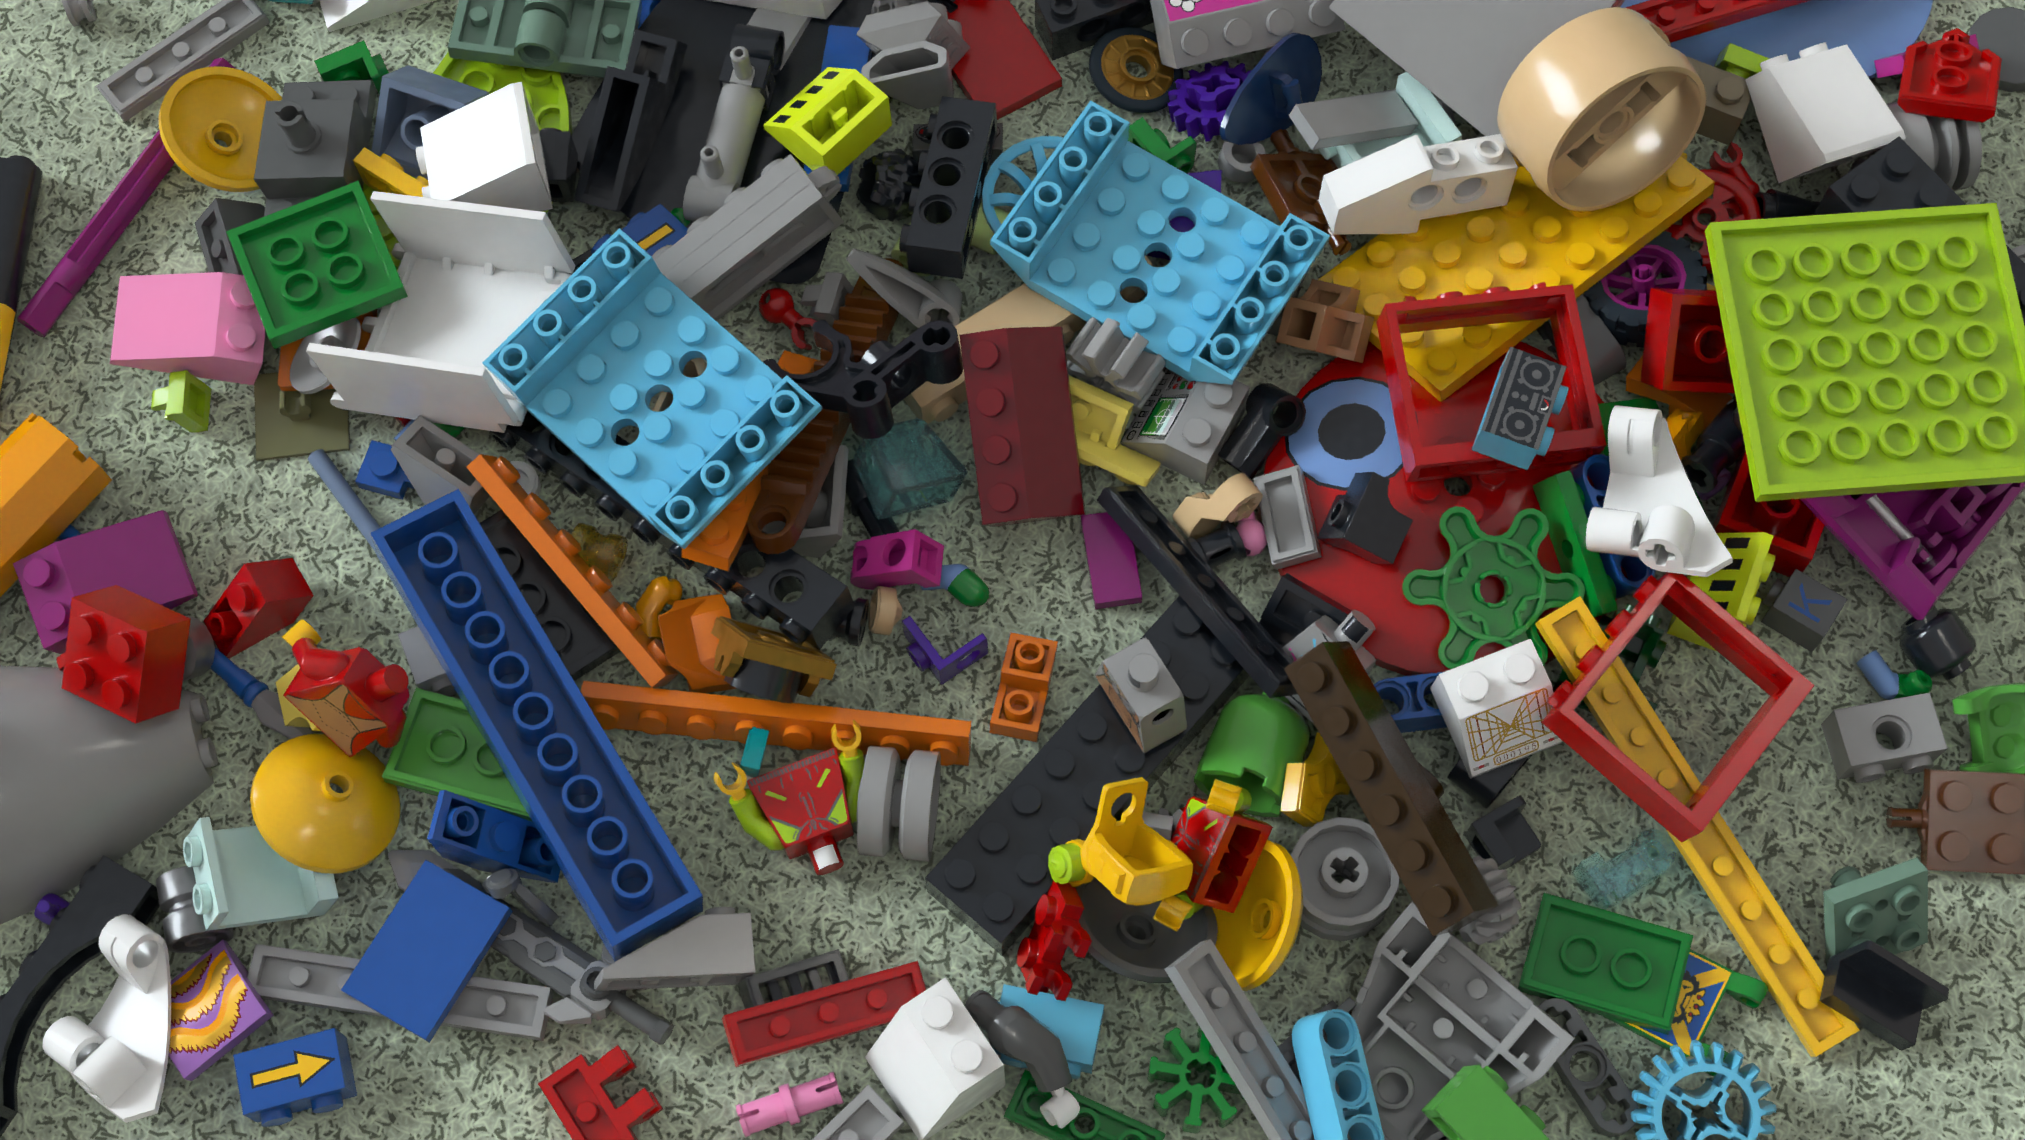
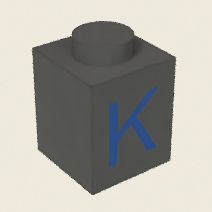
[1761,569,1848,652]

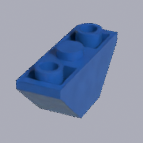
[427,790,560,883]

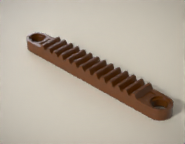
[747,258,904,554]

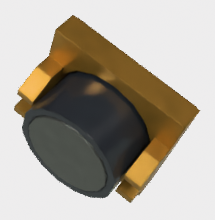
[711,616,837,703]

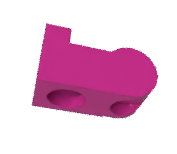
[850,529,944,590]

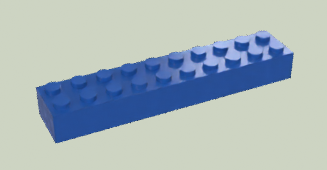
[370,489,703,962]

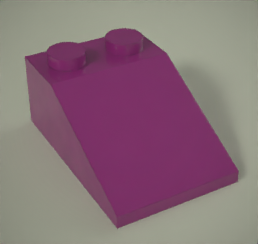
[13,510,199,654]

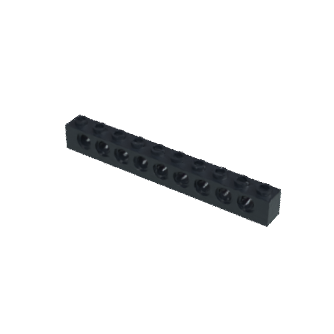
[489,410,855,650]

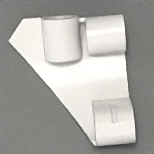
[1586,405,1733,577]
[42,914,171,1123]

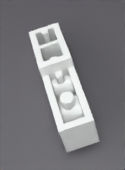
[1318,134,1518,235]

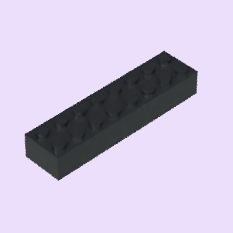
[925,595,1250,956]

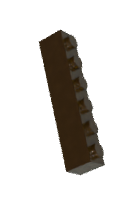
[1284,641,1499,936]

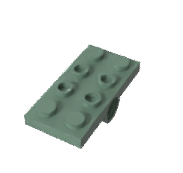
[448,0,642,78]

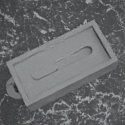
[652,154,844,321]

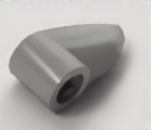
[846,248,963,328]

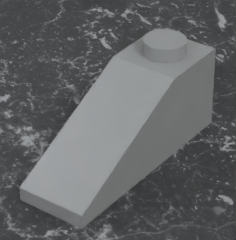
[594,907,756,991]

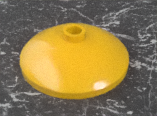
[159,66,282,192]
[250,734,400,874]
[1213,840,1303,991]

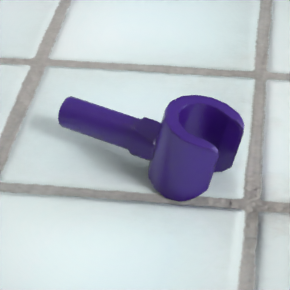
[34,893,70,926]

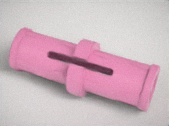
[735,1072,843,1137]

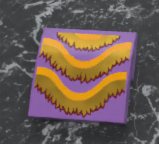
[169,940,274,1081]

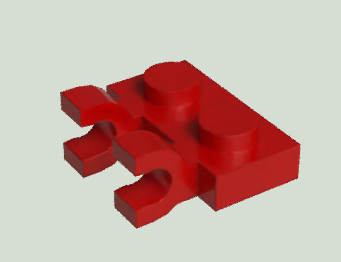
[1017,880,1092,1001]
[538,1045,663,1140]

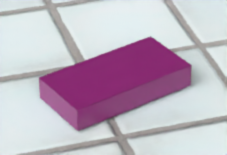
[1080,512,1142,609]

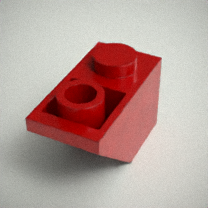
[204,558,314,658]

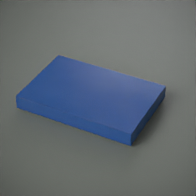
[341,860,513,1043]

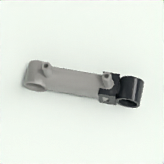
[683,23,785,222]

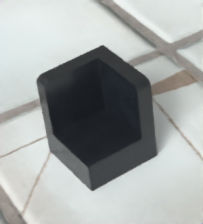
[1465,795,1541,870]

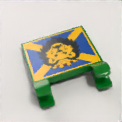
[1603,949,1768,1077]

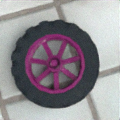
[1583,231,1707,348]

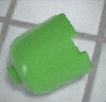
[1194,692,1310,817]

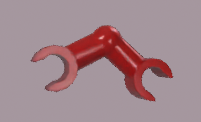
[1709,142,1760,222]

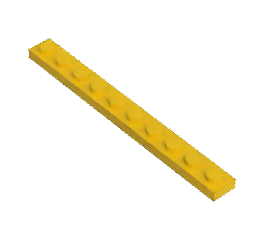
[1535,596,1860,1057]

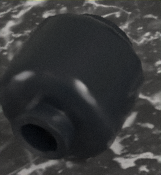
[1900,605,1976,680]

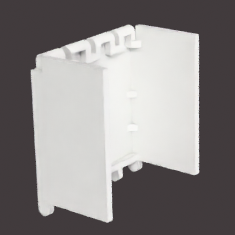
[306,191,576,433]

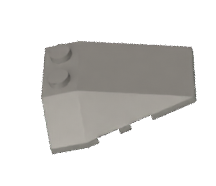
[1335,902,1575,1140]

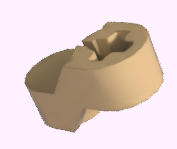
[1172,473,1263,539]

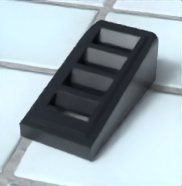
[738,949,849,1009]

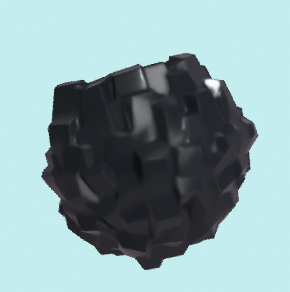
[856,148,922,222]

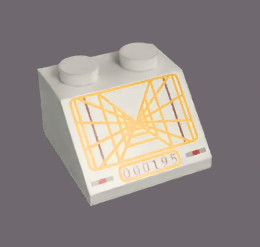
[1430,639,1563,779]

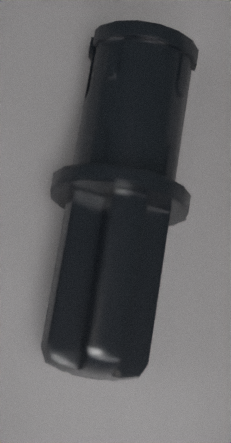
[845,459,899,537]

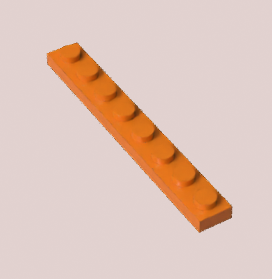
[580,681,971,766]

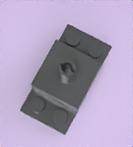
[254,80,377,217]

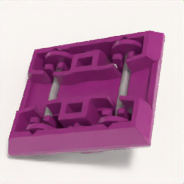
[1801,482,2025,620]

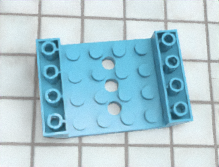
[990,100,1330,385]
[482,228,823,549]

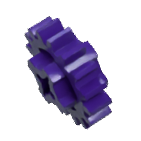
[1167,61,1252,141]

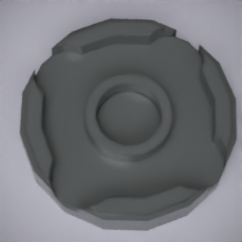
[1967,7,2025,92]

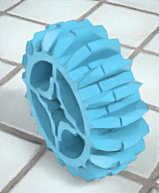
[1630,1040,1776,1140]

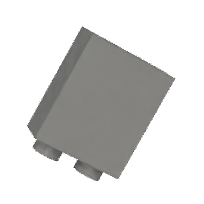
[1329,0,1625,136]

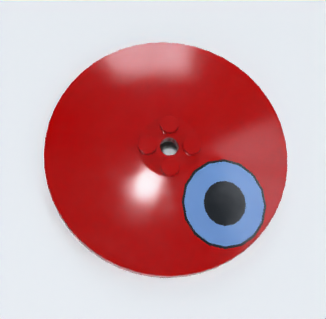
[1264,341,1628,676]

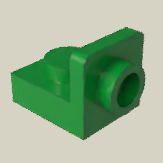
[314,40,389,96]
[1128,117,1197,174]

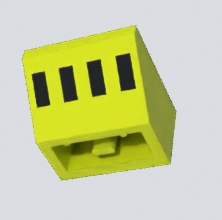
[763,67,892,175]
[1667,532,1776,652]

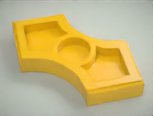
[1280,732,1350,827]

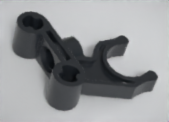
[763,320,963,439]

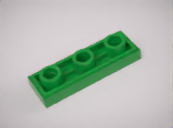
[1533,470,1618,618]
[1004,1069,1166,1140]

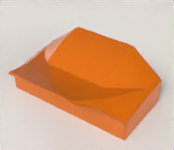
[658,594,736,693]

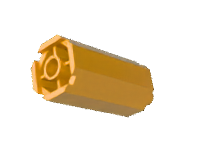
[0,413,112,597]

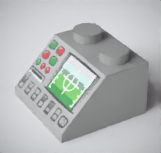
[1121,367,1250,485]

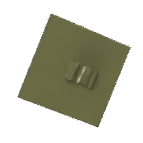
[254,372,350,461]

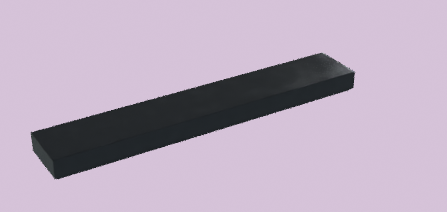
[1097,485,1298,699]

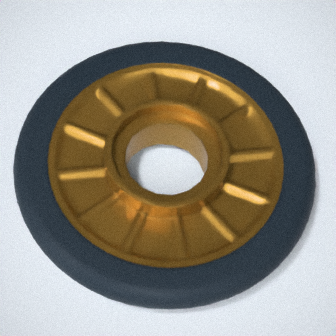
[1089,27,1183,113]

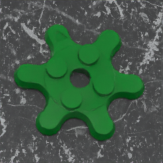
[1402,506,1585,669]

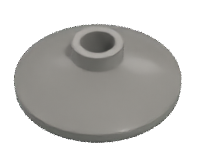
[290,317,361,394]

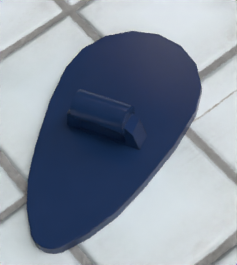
[1220,33,1322,145]

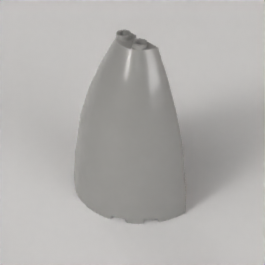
[0,665,218,924]

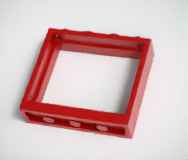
[1377,282,1607,482]
[1541,572,1815,842]

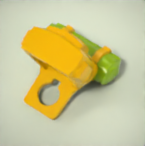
[1048,777,1193,906]

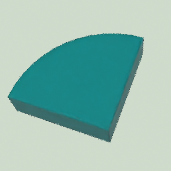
[740,727,769,778]

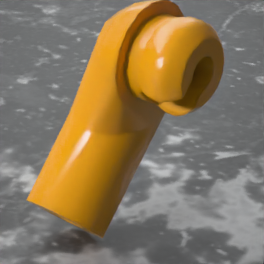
[635,576,683,642]

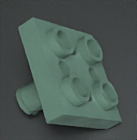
[1823,857,1928,964]

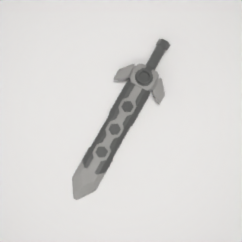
[388,850,675,1045]

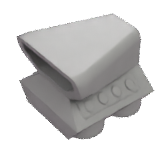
[856,1,971,109]

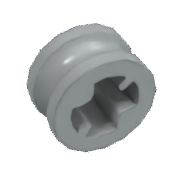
[62,0,97,27]

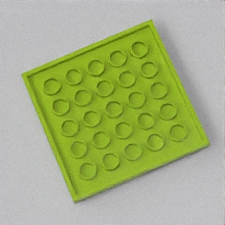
[1705,203,2025,502]

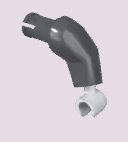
[965,990,1080,1129]

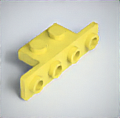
[1069,375,1161,487]

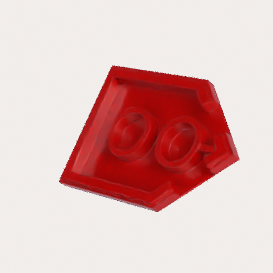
[1897,28,2002,123]

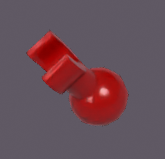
[759,287,818,350]

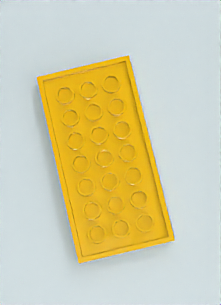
[1318,156,1715,402]

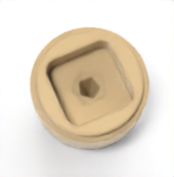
[868,586,903,636]

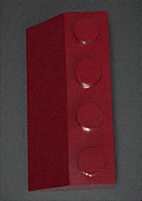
[959,326,1086,527]

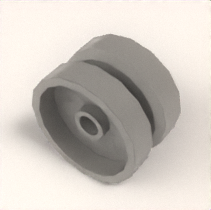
[857,746,941,862]
[1291,817,1400,941]

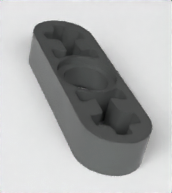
[1539,998,1639,1137]

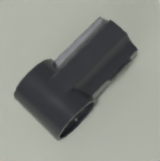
[1218,383,1306,480]

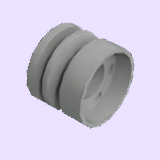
[1867,102,1982,191]

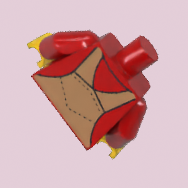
[282,619,410,757]

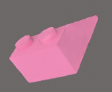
[110,272,265,385]

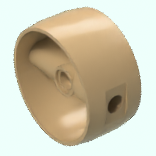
[1497,7,1706,211]

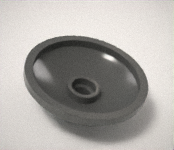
[1075,878,1218,983]

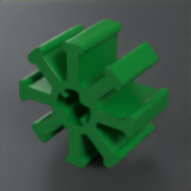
[1147,1026,1244,1134]

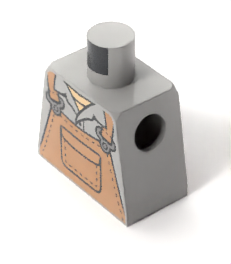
[1095,637,1187,754]

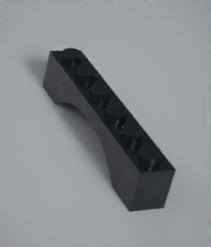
[0,856,160,1137]

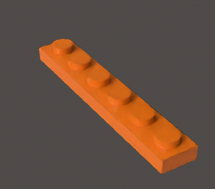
[682,350,820,571]
[466,454,679,688]

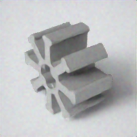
[1066,317,1166,412]

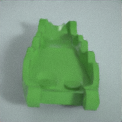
[1952,683,2025,773]

